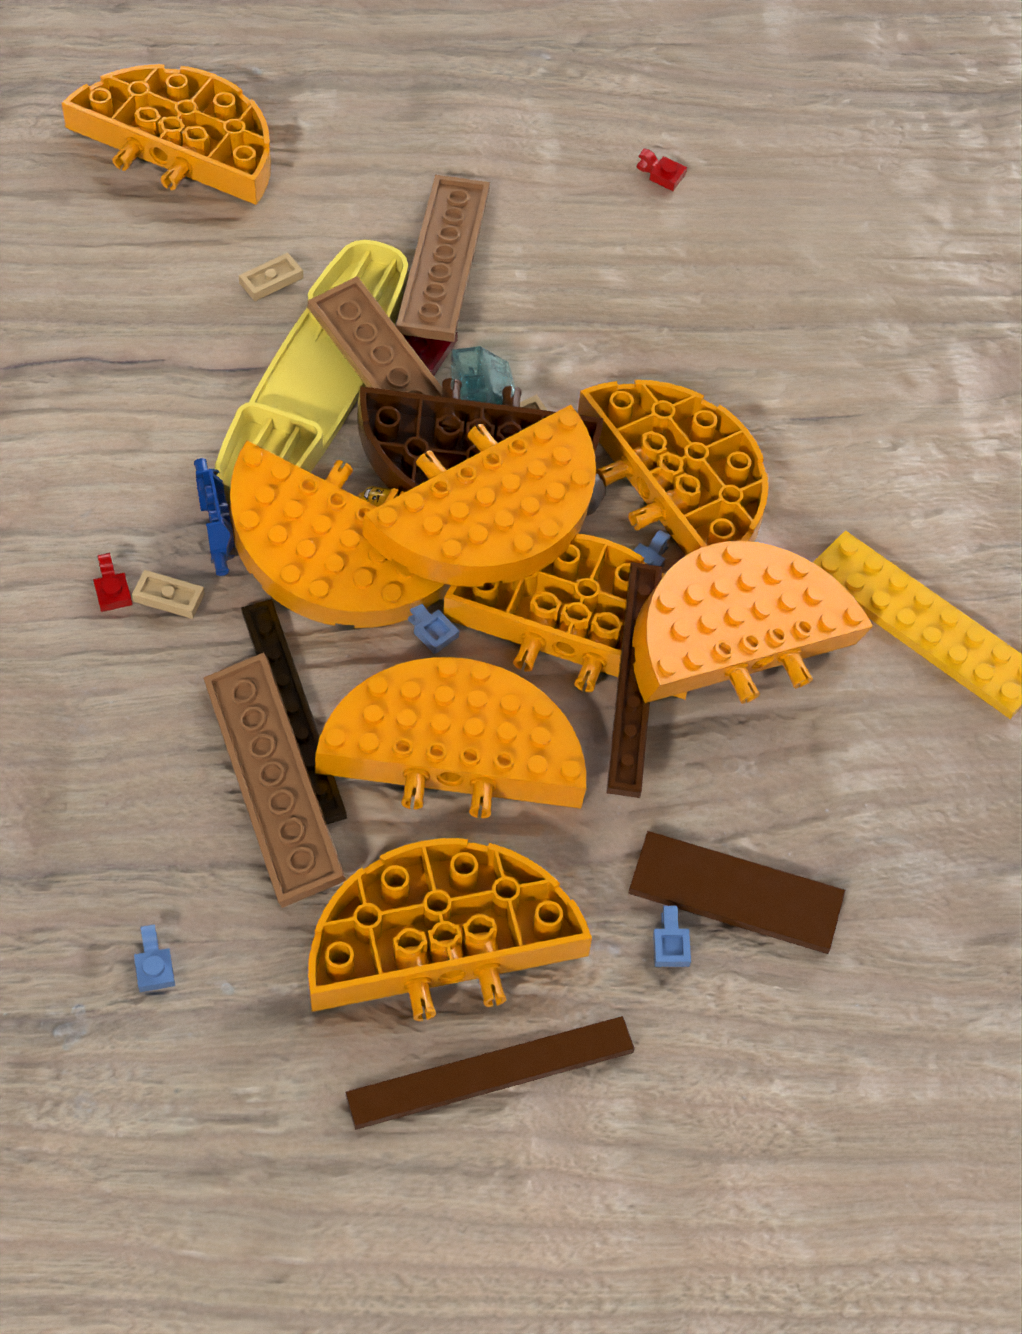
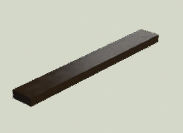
[241,599,347,824]

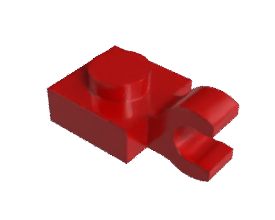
[636,148,687,191]
[93,553,132,612]

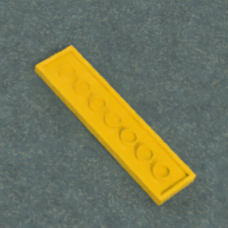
[812,530,1022,719]

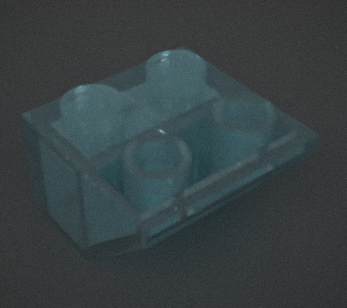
[451,346,515,405]

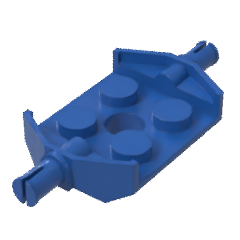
[194,458,235,576]

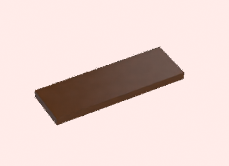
[628,831,845,954]

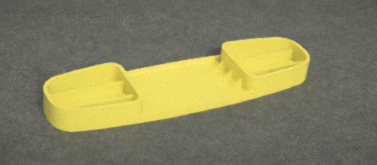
[215,240,408,505]

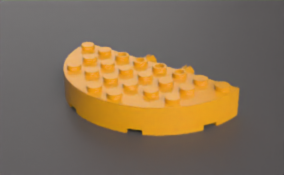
[62,64,271,205]
[578,380,768,555]
[362,405,596,587]
[230,440,451,628]
[443,533,688,700]
[632,541,873,704]
[315,657,586,819]
[308,838,592,1021]

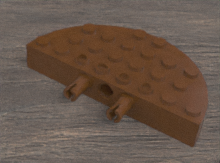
[357,378,604,496]

